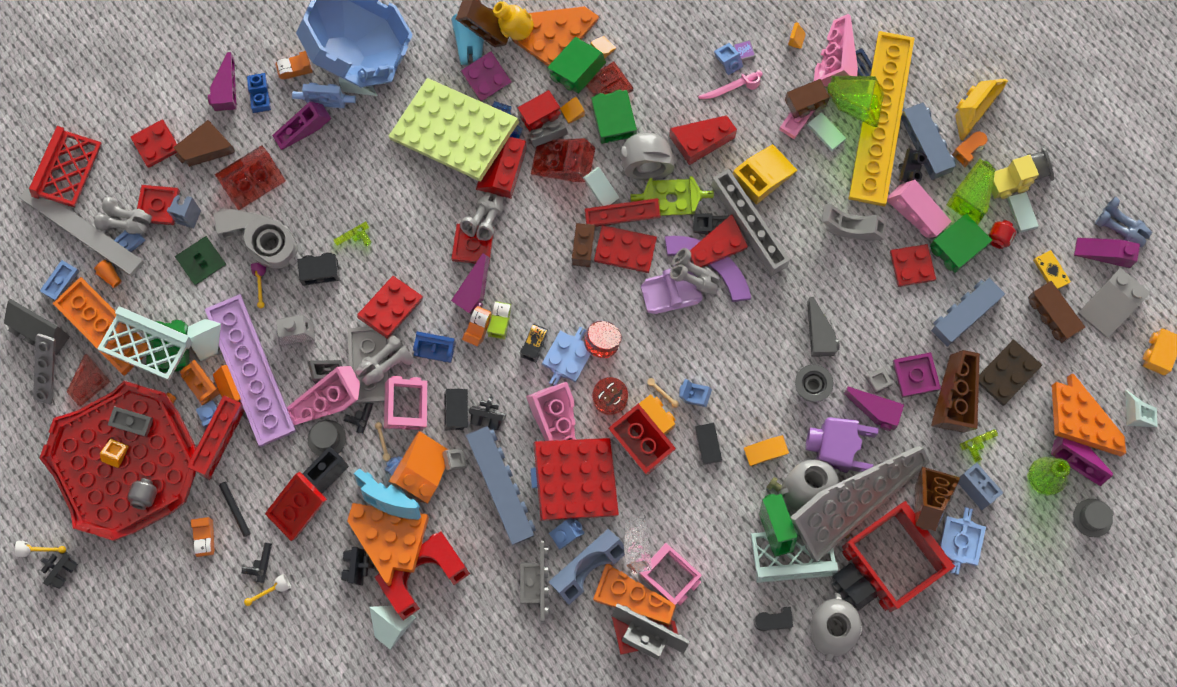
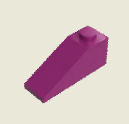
[208,52,237,111]
[272,101,331,150]
[1074,237,1140,268]
[451,254,490,314]
[844,386,904,431]
[1051,436,1113,486]

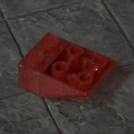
[531,138,595,182]

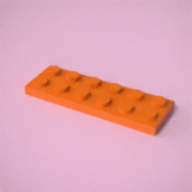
[53,277,153,376]

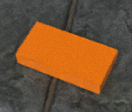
[213,365,241,401]

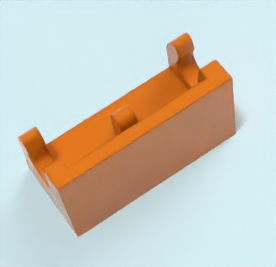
[180,360,220,406]

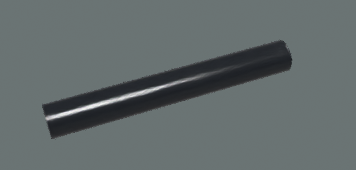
[219,482,251,537]

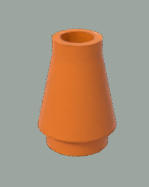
[94,260,122,288]

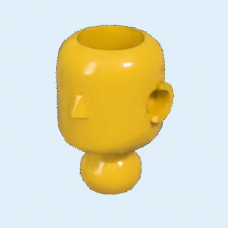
[493,1,534,41]

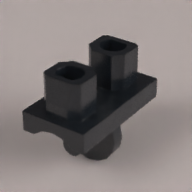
[898,148,927,183]
[469,396,506,430]
[341,547,374,586]
[40,552,78,589]

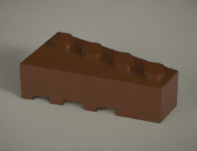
[931,350,980,433]
[915,467,960,531]

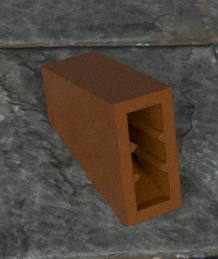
[173,120,235,167]

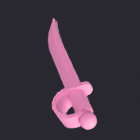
[698,71,763,99]

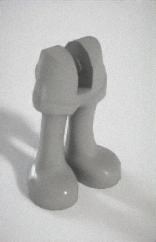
[460,192,504,241]
[94,197,152,234]
[670,248,720,295]
[355,335,414,386]

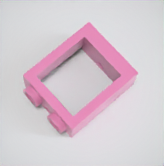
[384,376,427,430]
[639,543,702,606]

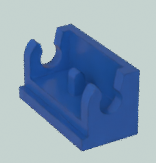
[413,331,456,363]

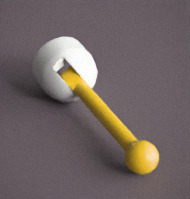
[15,541,66,557]
[244,574,291,606]

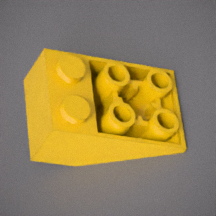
[733,144,798,205]

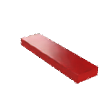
[585,198,661,227]

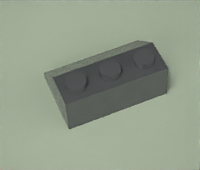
[4,299,70,355]

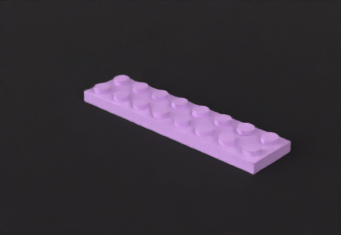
[205,294,297,447]

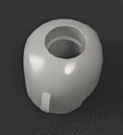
[620,133,677,181]
[243,218,298,269]
[779,460,840,511]
[810,593,862,662]

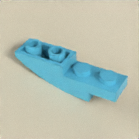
[354,468,421,520]

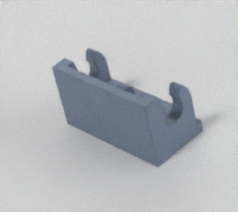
[167,195,201,229]
[958,463,1003,510]

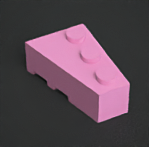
[887,180,952,238]

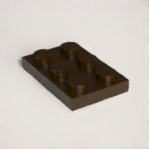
[979,339,1042,406]

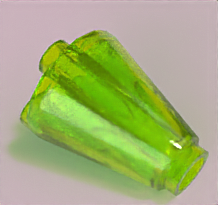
[1027,456,1070,496]

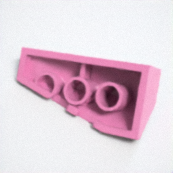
[814,14,858,88]
[287,366,360,425]
[526,382,576,441]

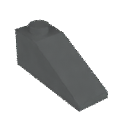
[807,297,840,357]

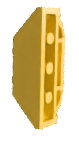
[955,79,1008,141]

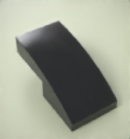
[693,213,730,235]

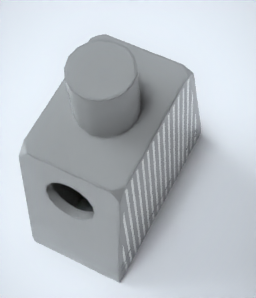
[276,315,315,346]

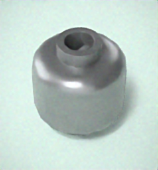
[127,478,157,510]

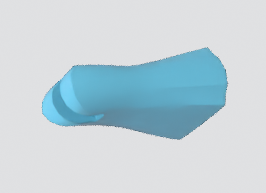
[451,14,484,65]

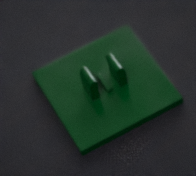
[174,236,227,285]

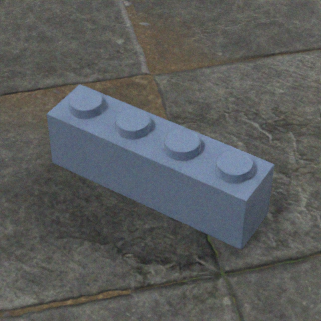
[901,102,956,180]
[931,277,1005,347]

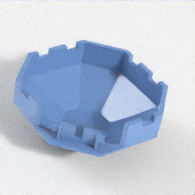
[296,0,413,88]

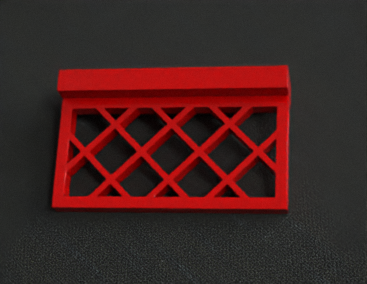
[29,126,102,208]
[187,395,245,480]

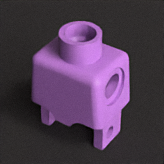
[805,417,879,473]

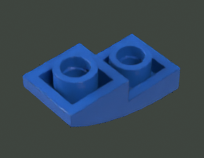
[247,73,271,113]

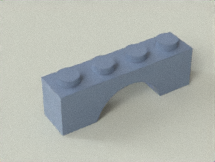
[549,529,629,605]

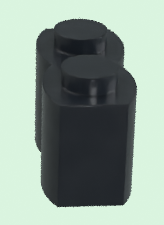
[832,563,877,611]

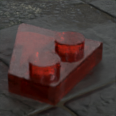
[586,61,634,96]
[66,354,111,407]

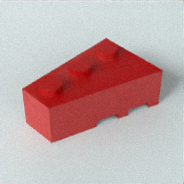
[669,115,737,165]

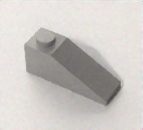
[213,208,273,240]

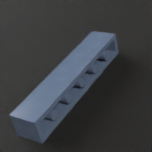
[466,426,536,546]

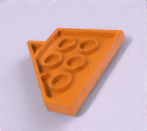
[512,6,599,66]
[1052,374,1126,457]
[347,503,429,586]

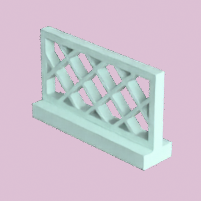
[97,306,193,381]
[751,529,838,583]

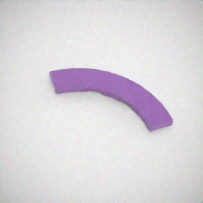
[665,236,751,302]

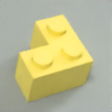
[986,155,1039,199]

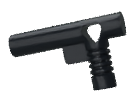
[343,403,374,434]
[241,543,272,583]

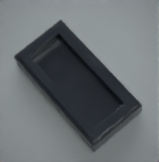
[695,423,722,465]

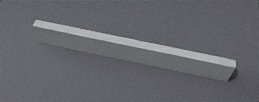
[19,184,144,277]

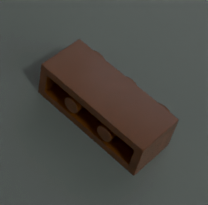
[456,0,509,47]
[1028,281,1086,344]

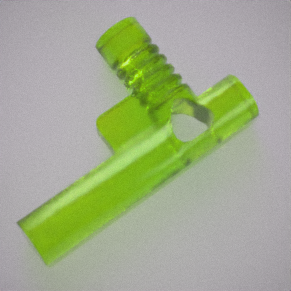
[333,221,372,246]
[959,429,998,463]

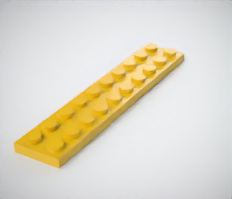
[848,31,915,207]

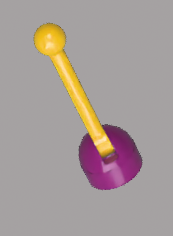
[251,263,266,309]

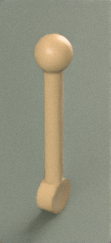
[647,378,679,408]
[375,422,391,461]

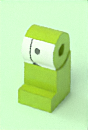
[487,301,511,340]

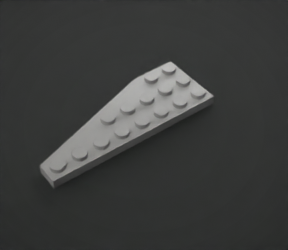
[790,446,930,562]

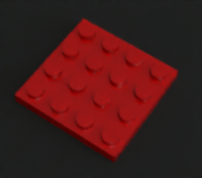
[533,438,619,521]

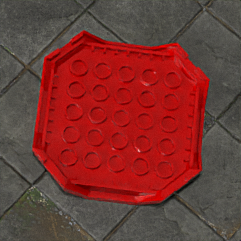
[39,381,196,541]

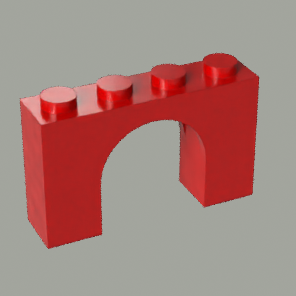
[374,531,470,620]

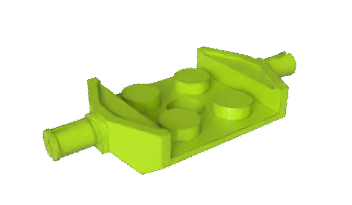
[630,176,714,216]

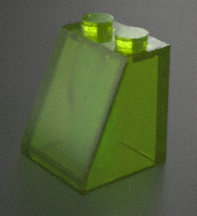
[828,76,884,127]
[946,159,996,225]

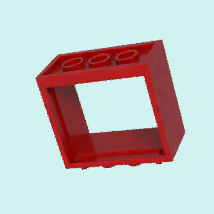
[842,501,955,612]

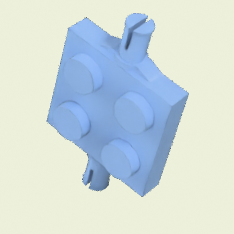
[292,83,356,108]
[542,327,593,386]
[939,507,986,575]

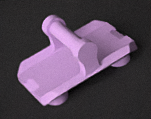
[641,269,702,314]

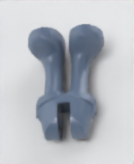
[1095,196,1153,248]

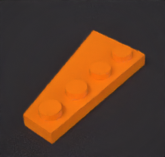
[593,564,676,626]

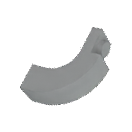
[822,204,887,240]

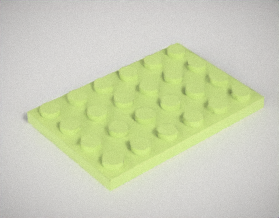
[389,78,519,182]

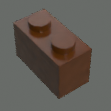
[785,79,830,119]
[572,223,595,268]

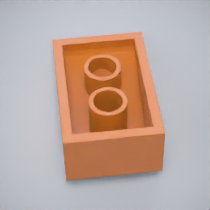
[388,431,448,504]

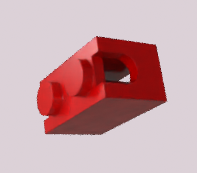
[517,90,561,132]

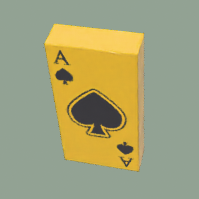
[1033,250,1071,289]

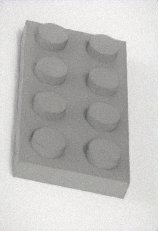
[347,327,389,404]

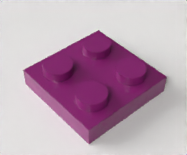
[460,51,511,102]
[892,352,941,398]

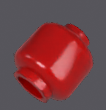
[988,220,1016,249]

